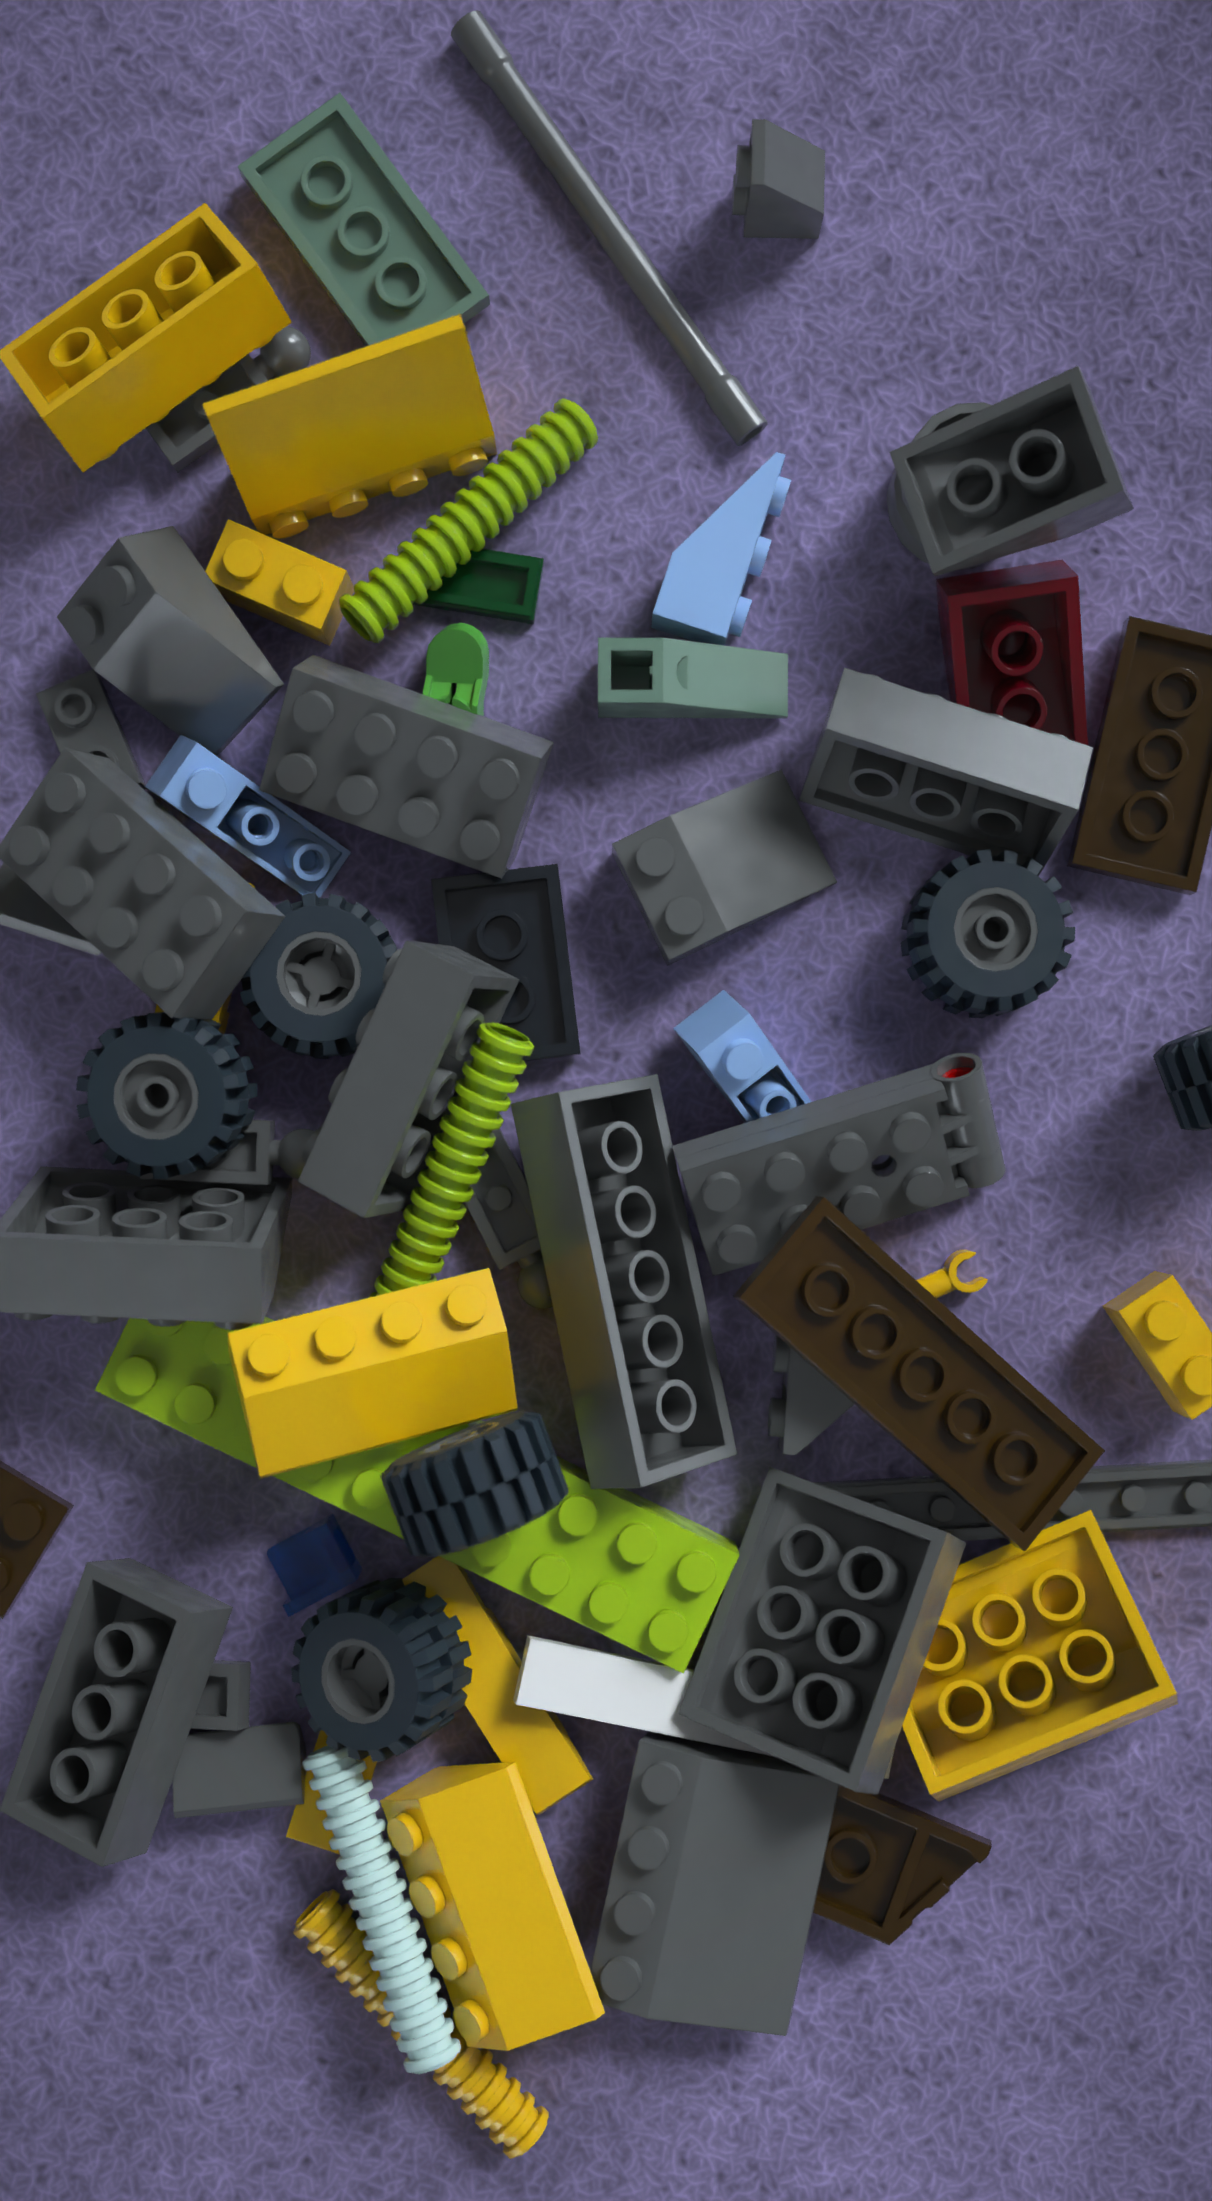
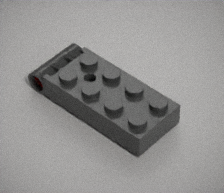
[672,1053,1006,1276]

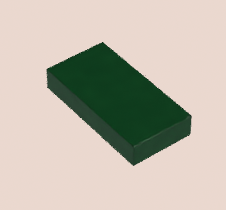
[412,549,544,624]

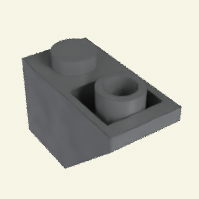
[732,119,825,239]
[768,1334,854,1455]

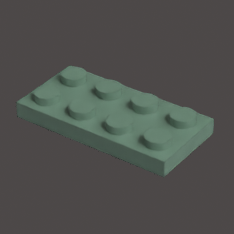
[238,92,490,347]

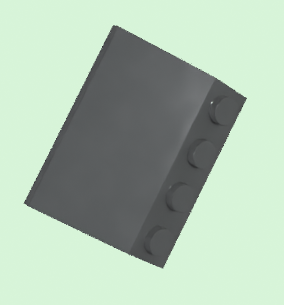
[0,1166,293,1330]
[679,1467,966,1794]
[590,1731,839,2036]

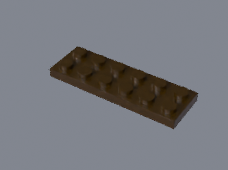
[733,1196,1105,1551]

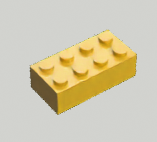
[0,203,292,473]

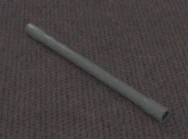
[451,10,768,446]

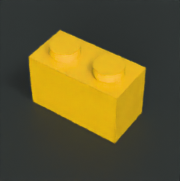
[205,519,354,646]
[1102,1271,1212,1420]

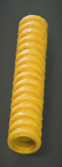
[293,1889,549,2159]

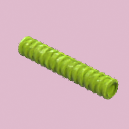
[339,398,598,643]
[368,1022,534,1298]

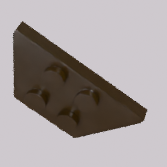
[763,1754,992,1945]

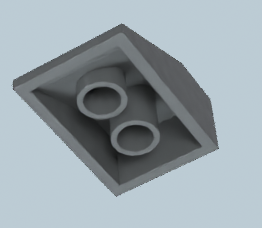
[889,365,1134,576]
[57,526,284,756]
[612,769,837,966]

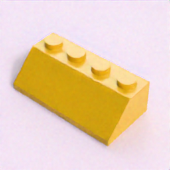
[227,1268,518,1479]
[380,1762,605,2051]

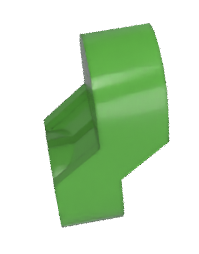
[422,623,489,716]

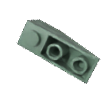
[598,638,788,718]

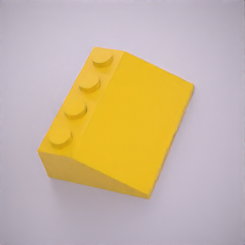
[203,314,497,539]
[902,1510,1178,1802]

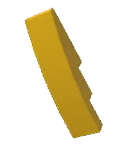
[403,1556,593,1815]

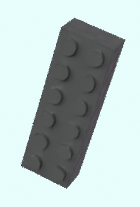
[511,1074,737,1489]

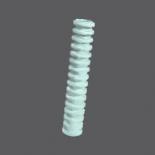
[302,1745,461,2074]

